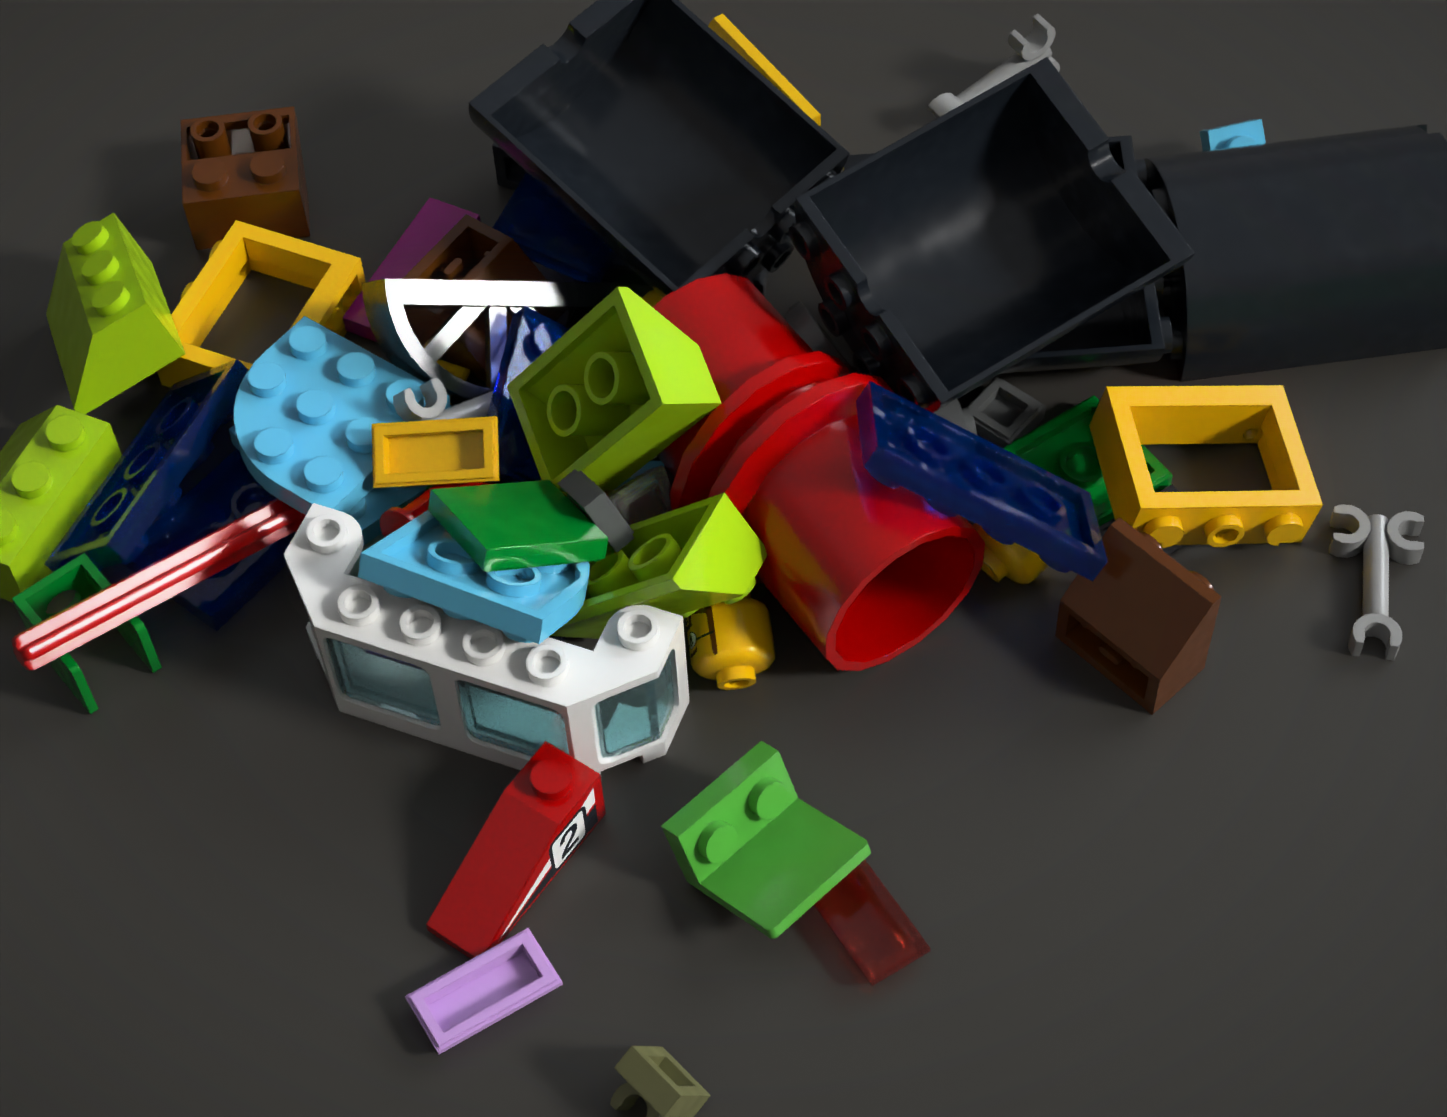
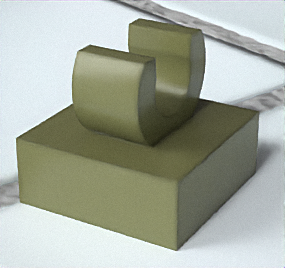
[610,1046,711,1117]

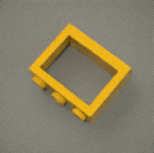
[157,220,366,408]
[1089,385,1323,548]

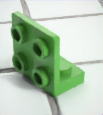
[661,741,871,939]

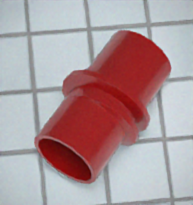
[653,273,985,671]

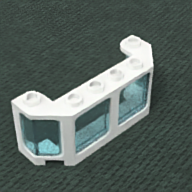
[284,503,690,780]

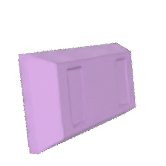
[405,928,563,1055]

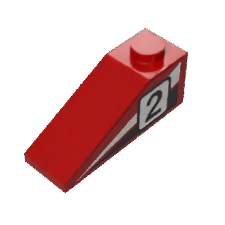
[426,741,606,959]

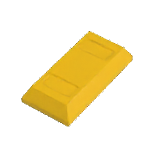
[372,416,500,488]

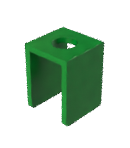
[12,553,162,715]

